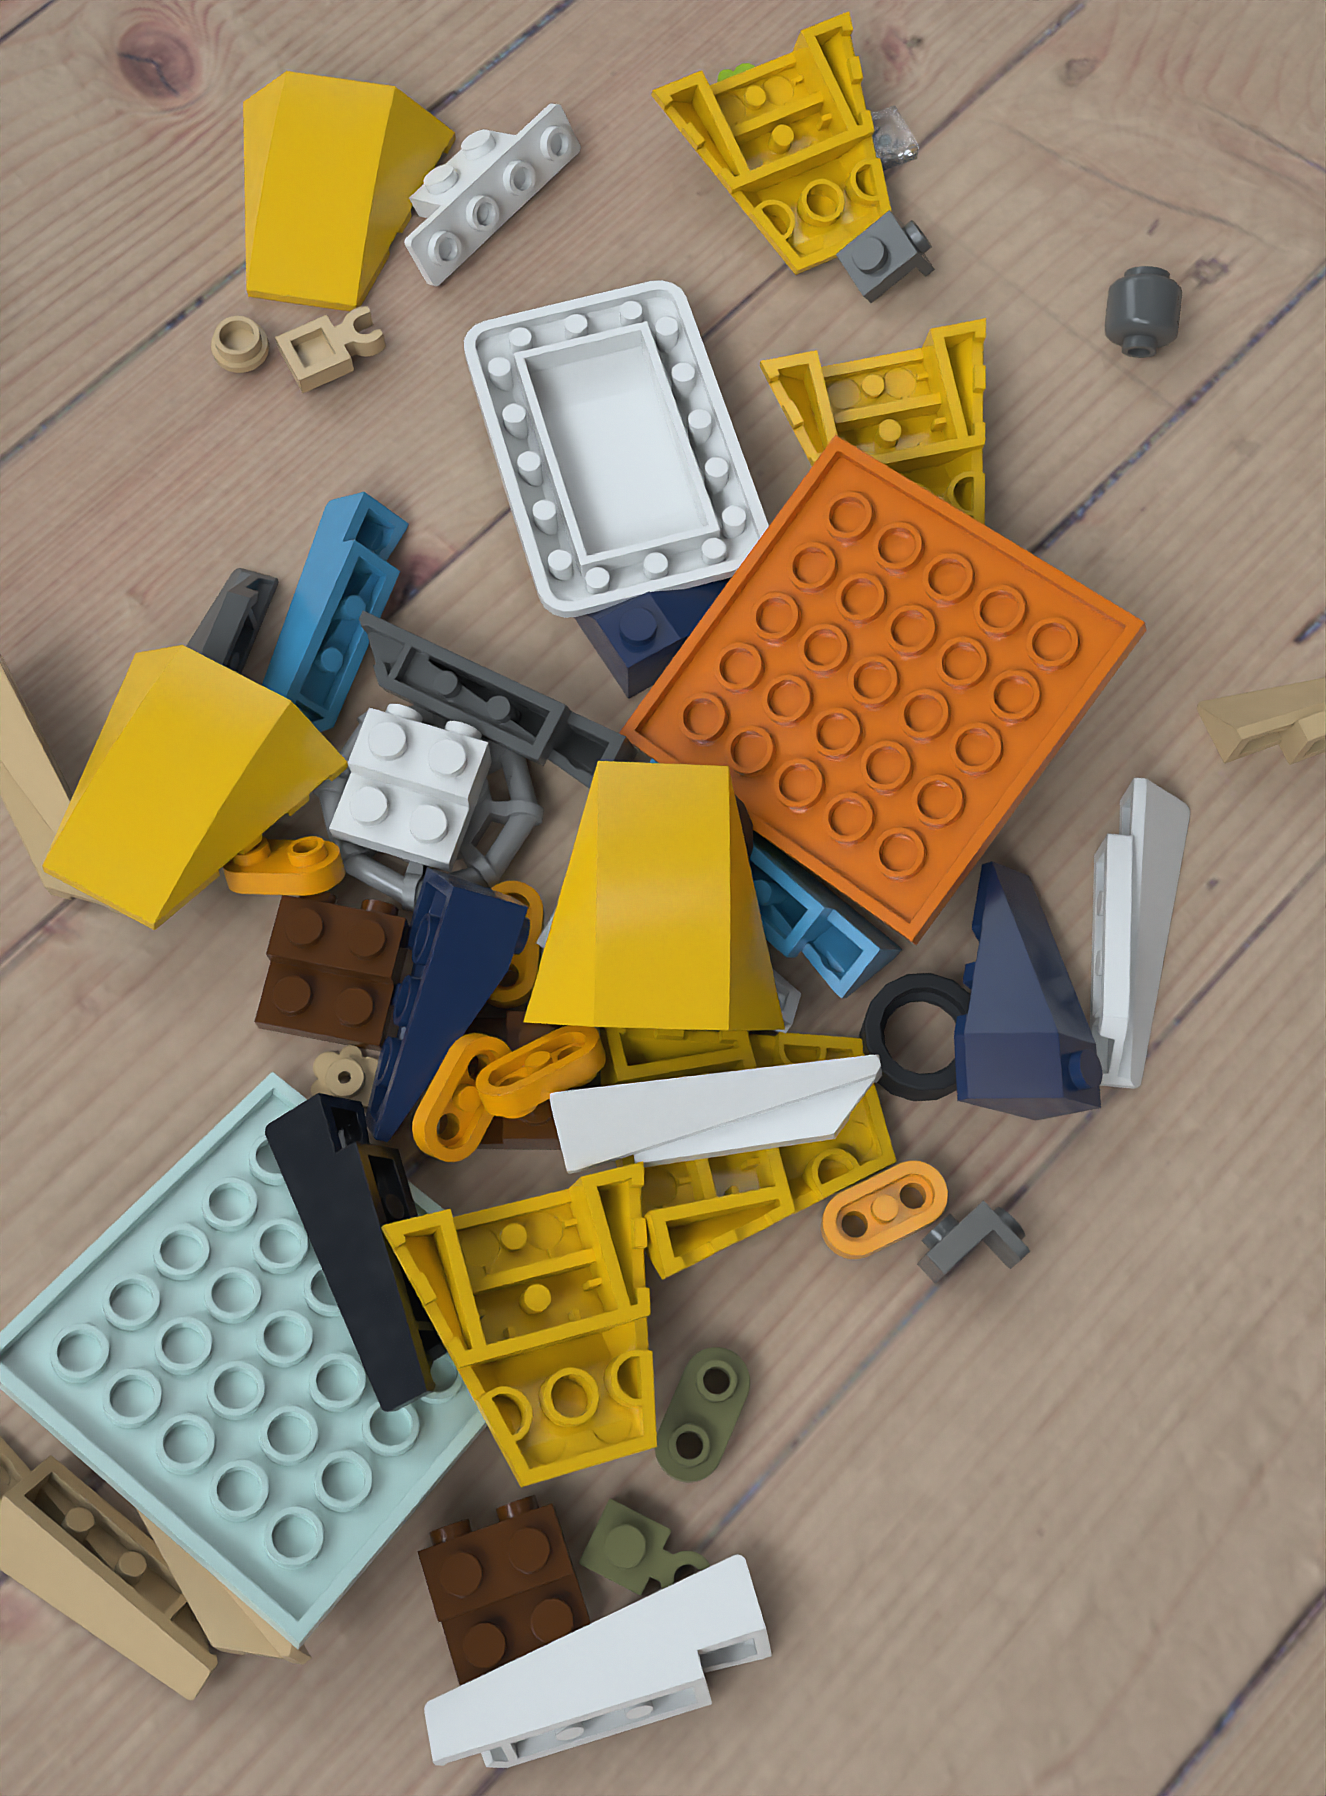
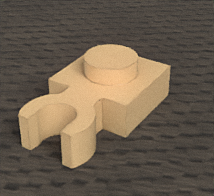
[275,306,386,393]

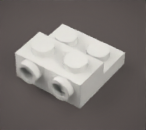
[329,704,492,873]

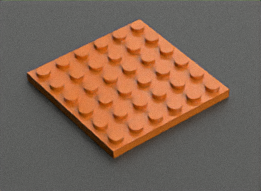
[619,435,1147,945]

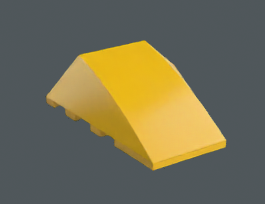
[651,11,892,275]
[243,71,456,312]
[759,318,986,525]
[42,645,348,930]
[523,761,785,1031]
[600,1027,897,1280]
[381,1161,657,1488]

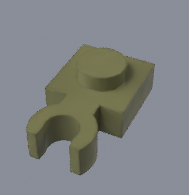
[579,1498,710,1596]

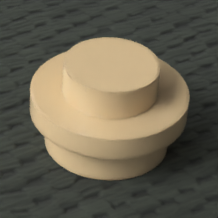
[211,316,269,373]

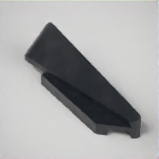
[265,1093,448,1412]

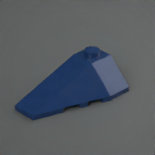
[574,577,732,699]
[954,861,1103,1121]
[365,867,530,1142]

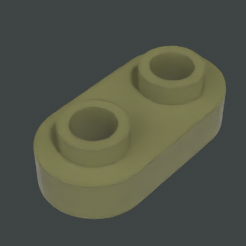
[655,1347,750,1483]

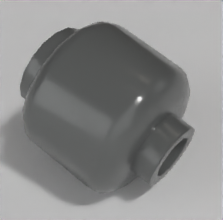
[1105,266,1182,358]

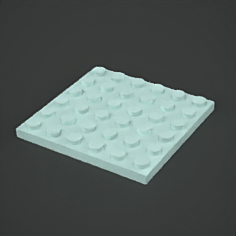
[0,1072,487,1650]

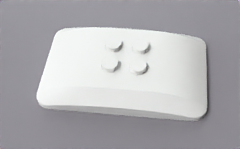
[464,280,769,618]

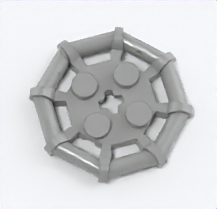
[313,705,544,912]

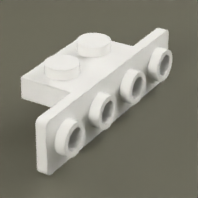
[404,103,581,286]

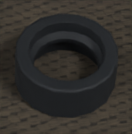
[859,973,971,1102]

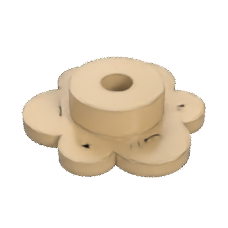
[311,1045,378,1108]

